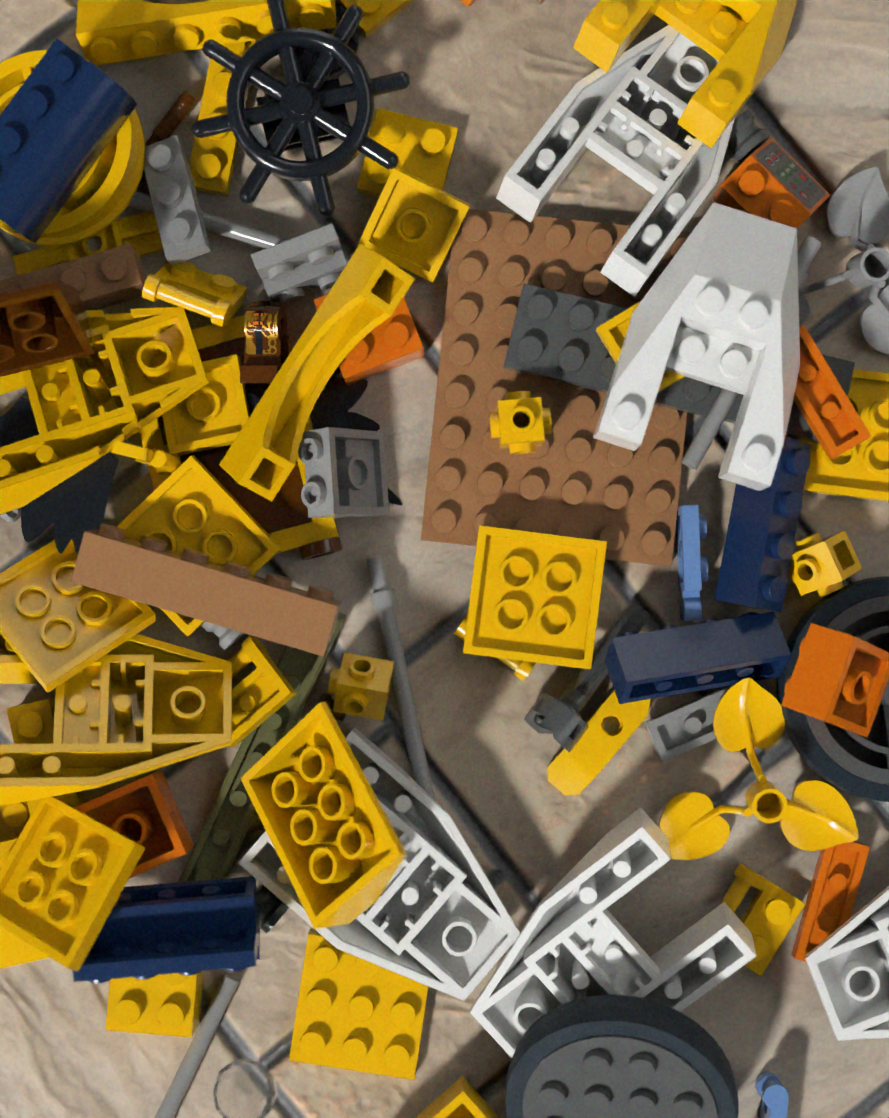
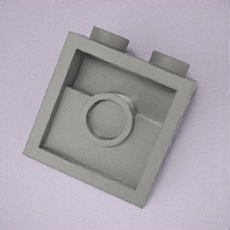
[251,223,347,305]
[298,427,389,518]

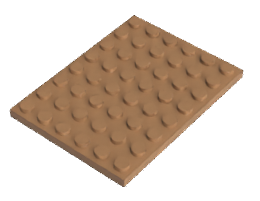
[421,209,692,567]

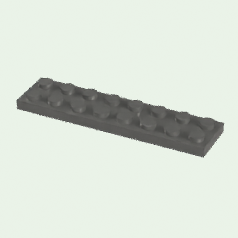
[503,283,855,444]

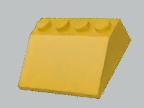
[240,702,407,929]

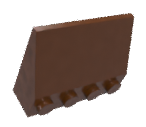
[0,280,95,377]

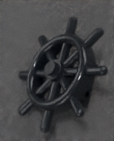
[191,0,410,216]

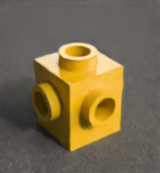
[489,391,552,454]
[788,530,863,597]
[328,652,394,721]

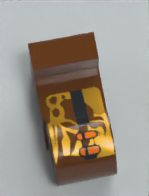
[240,306,289,386]

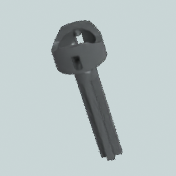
[524,603,651,752]

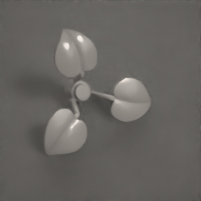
[798,167,889,355]

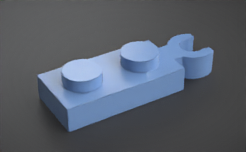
[676,505,708,621]

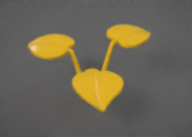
[659,677,859,860]

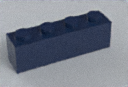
[714,436,812,612]
[605,612,791,704]

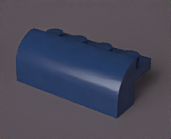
[0,38,137,244]
[72,876,260,984]

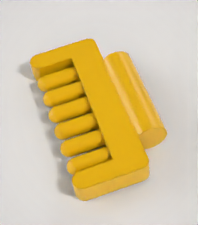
[111,440,181,473]

